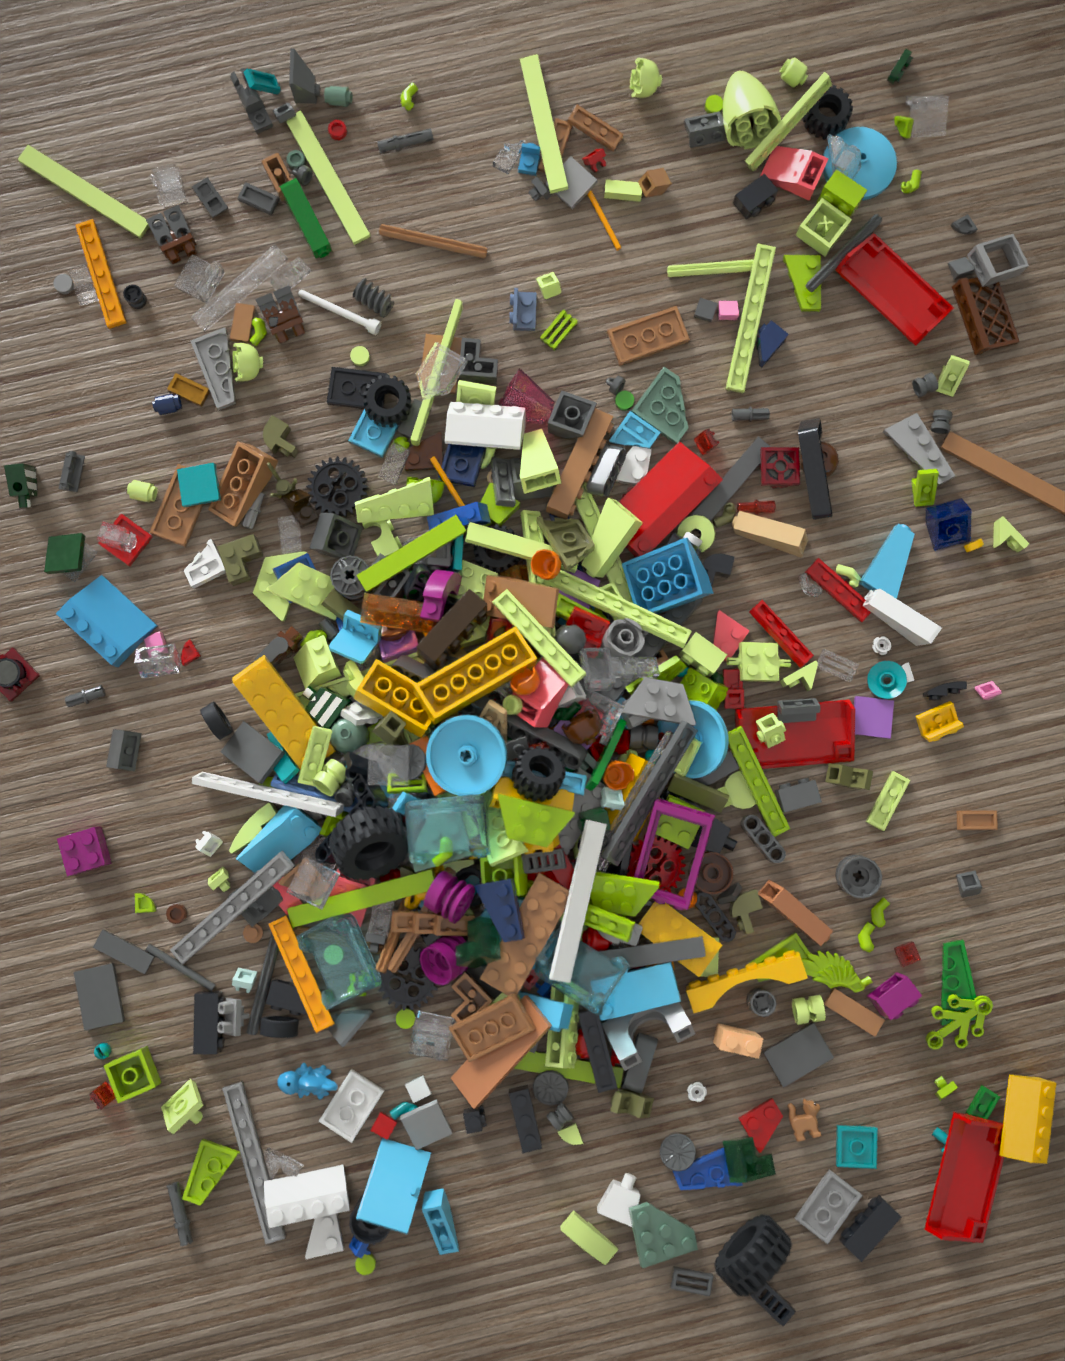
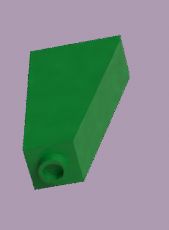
[280,178,332,259]

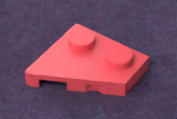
[713,610,749,662]

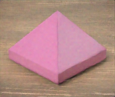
[974,681,1002,700]

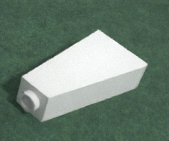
[862,589,942,646]

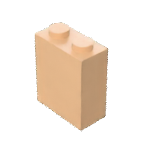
[713,1023,763,1059]

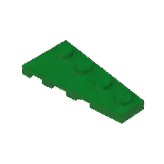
[941,940,976,1026]

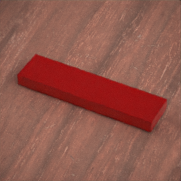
[805,558,871,623]
[749,600,814,668]

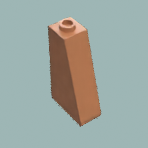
[758,880,833,946]

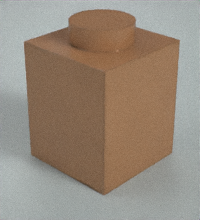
[638,168,672,198]

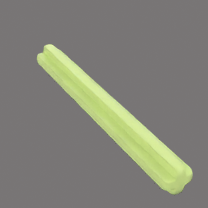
[667,260,754,277]

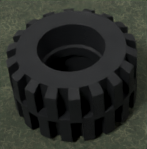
[802,85,853,139]
[363,375,412,428]
[473,524,521,575]
[511,746,566,802]

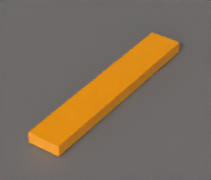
[75,219,127,329]
[268,915,335,1033]

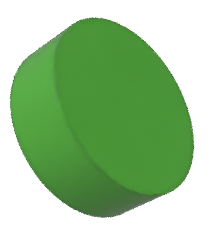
[615,391,634,411]

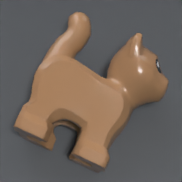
[787,1099,821,1142]

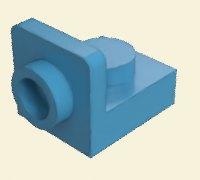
[518,143,540,176]

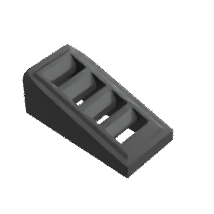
[522,848,567,874]

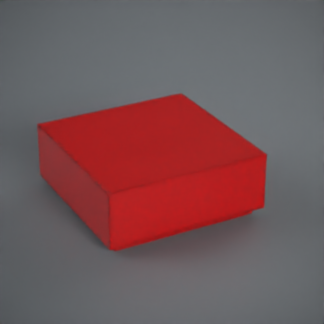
[370,1111,398,1140]

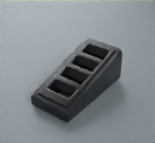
[750,1283,795,1327]

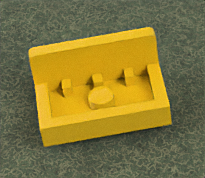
[915,701,964,742]

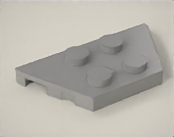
[620,677,696,727]

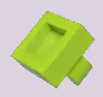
[934,1076,958,1101]

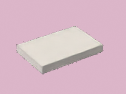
[319,1069,384,1143]

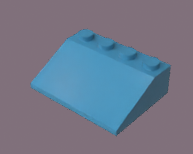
[622,537,713,614]
[56,575,157,667]

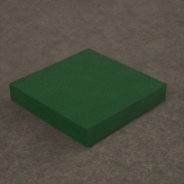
[44,533,86,574]

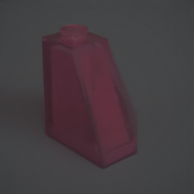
[497,368,555,424]

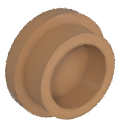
[243,924,263,943]

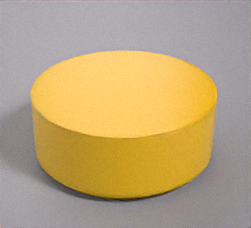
[963,538,984,552]

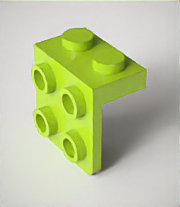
[680,668,729,711]

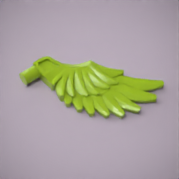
[802,950,873,993]

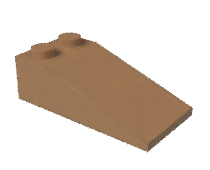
[208,441,278,527]
[483,575,559,628]

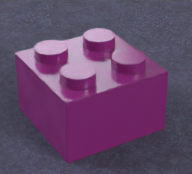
[57,827,112,876]
[867,972,922,1020]

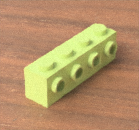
[545,985,581,1068]

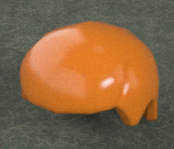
[531,549,562,580]
[510,667,540,695]
[602,760,634,790]

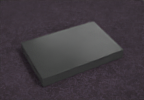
[220,721,285,784]
[74,963,125,1031]
[762,1022,834,1088]

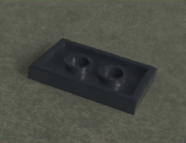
[327,367,388,409]

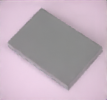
[794,1169,863,1245]

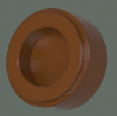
[166,904,187,924]

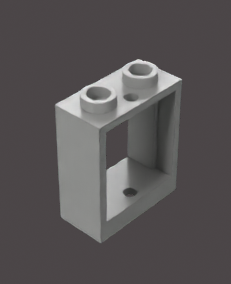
[967,234,1029,287]

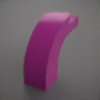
[420,569,462,622]

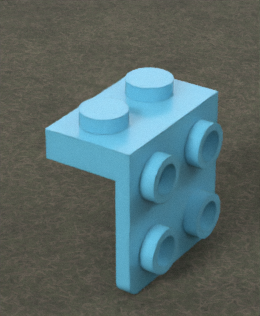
[329,610,382,664]

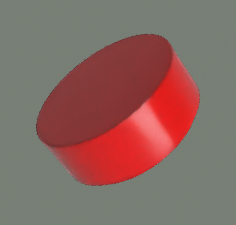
[328,120,347,140]

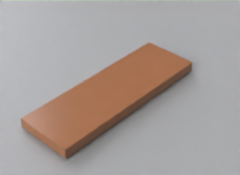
[451,995,552,1109]

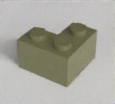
[217,534,264,586]

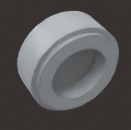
[54,274,74,294]

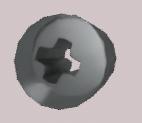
[352,278,394,318]

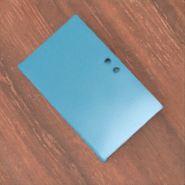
[356,1138,431,1234]

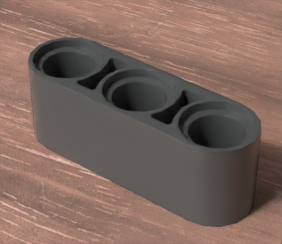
[587,444,626,497]
[741,815,786,863]
[622,1032,658,1094]

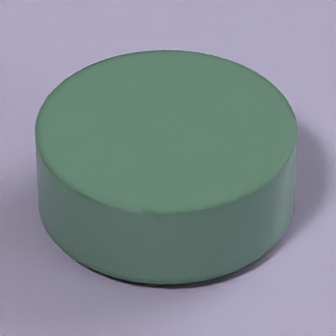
[286,150,306,170]

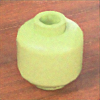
[780,58,808,87]

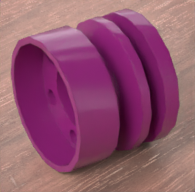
[424,870,475,924]
[420,936,473,986]

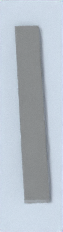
[170,851,295,965]
[222,1081,286,1245]

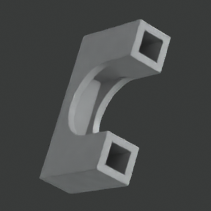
[601,1002,695,1071]

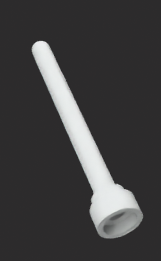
[298,290,382,335]

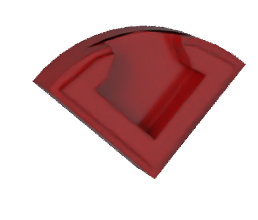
[181,640,201,666]

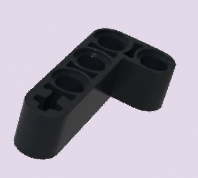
[403,564,458,617]

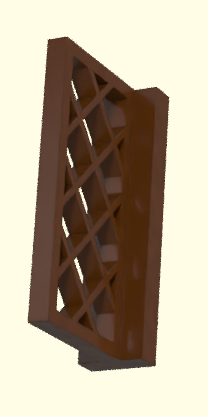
[952,277,1020,355]

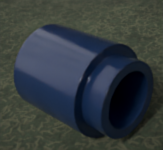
[152,393,182,416]

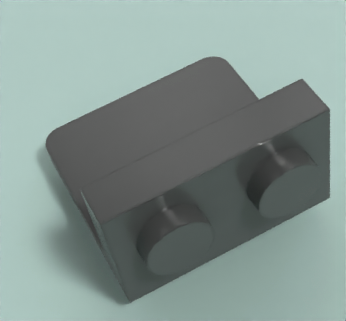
[421,541,453,576]
[227,870,283,927]

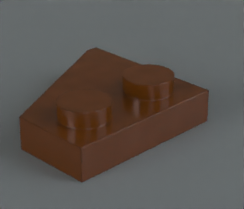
[404,432,443,471]

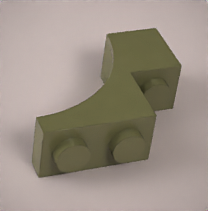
[372,711,409,760]

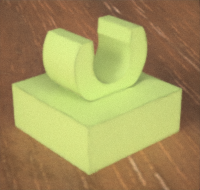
[208,867,230,892]

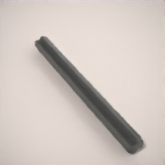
[805,214,882,292]
[246,918,279,1035]

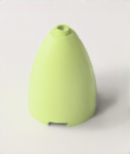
[723,71,781,150]

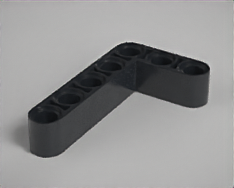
[798,418,832,520]
[315,768,388,864]

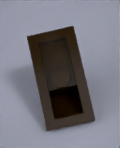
[282,489,319,528]

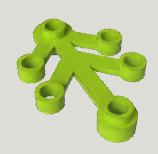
[926,994,993,1049]

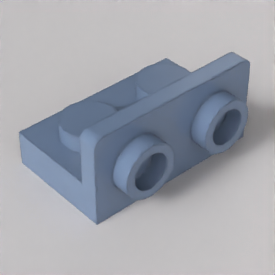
[509,288,537,331]

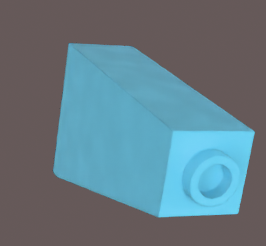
[859,524,915,599]

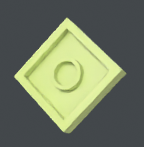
[456,380,496,405]
[161,1079,203,1134]

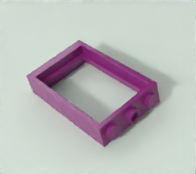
[634,798,715,910]

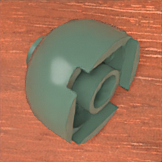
[330,717,369,754]

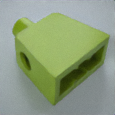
[481,482,520,527]

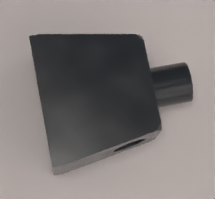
[691,812,737,854]

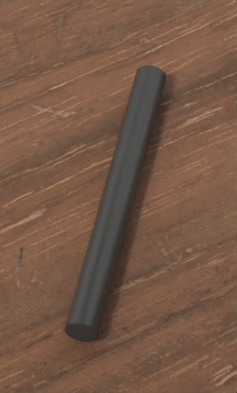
[146,944,216,992]

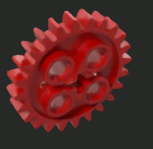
[627,835,686,893]

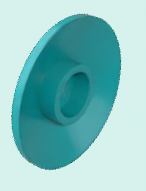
[867,661,907,699]

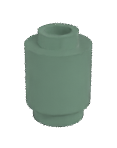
[324,86,353,107]

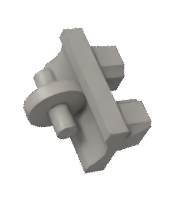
[218,998,250,1036]

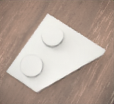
[615,446,651,485]
[184,539,226,589]
[340,701,384,726]
[305,1214,344,1259]

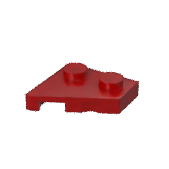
[738,1098,783,1153]

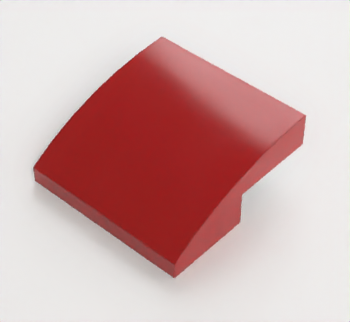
[566,606,610,659]

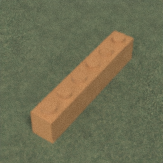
[546,408,614,519]

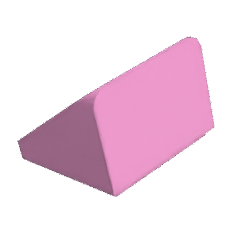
[718,301,739,320]
[144,631,169,657]

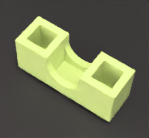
[355,508,402,557]

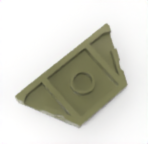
[537,516,595,572]

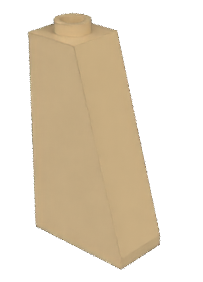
[732,511,808,558]

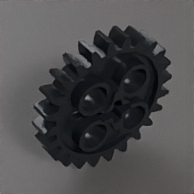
[306,456,369,518]
[376,946,438,1011]

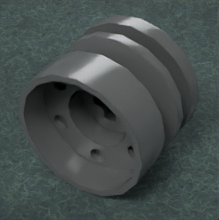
[330,556,373,601]
[835,855,882,899]

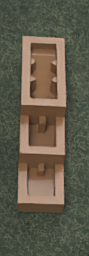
[390,911,475,936]

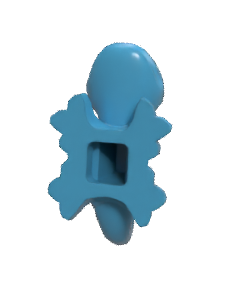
[277,1063,338,1099]

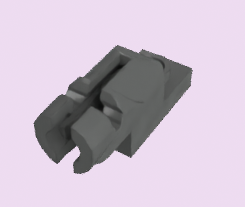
[230,68,274,134]

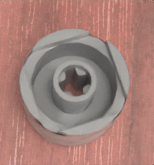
[600,618,645,663]

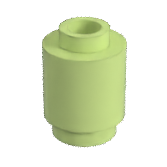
[127,480,158,503]

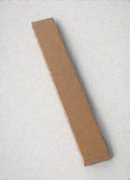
[940,431,1065,515]

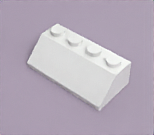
[445,402,526,450]
[264,1164,350,1228]

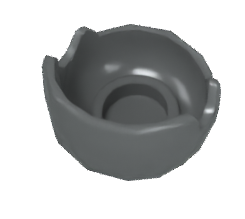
[554,625,587,654]

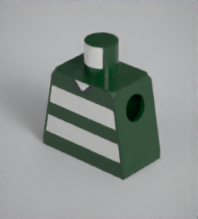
[4,463,37,508]
[302,686,352,729]

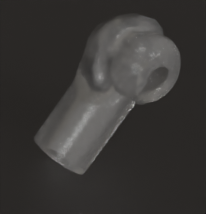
[798,573,822,597]

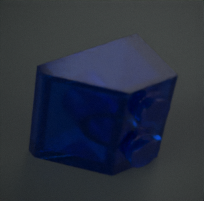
[926,498,972,551]

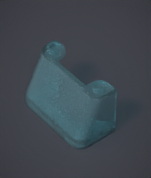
[405,795,491,864]
[296,913,381,1010]
[534,923,630,1015]

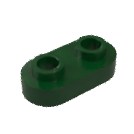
[887,49,913,84]

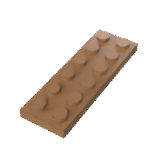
[480,873,569,996]

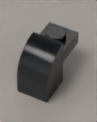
[702,553,735,587]

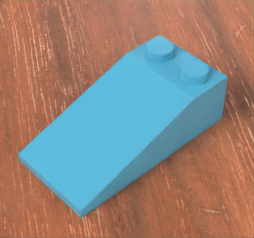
[236,805,322,873]
[591,962,681,1021]

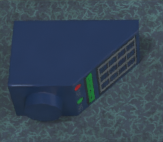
[756,320,789,368]

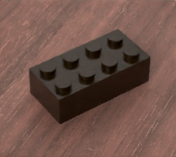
[416,589,487,671]

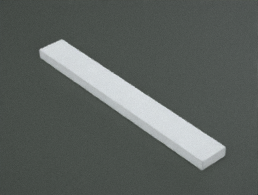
[192,772,344,817]
[549,819,607,983]

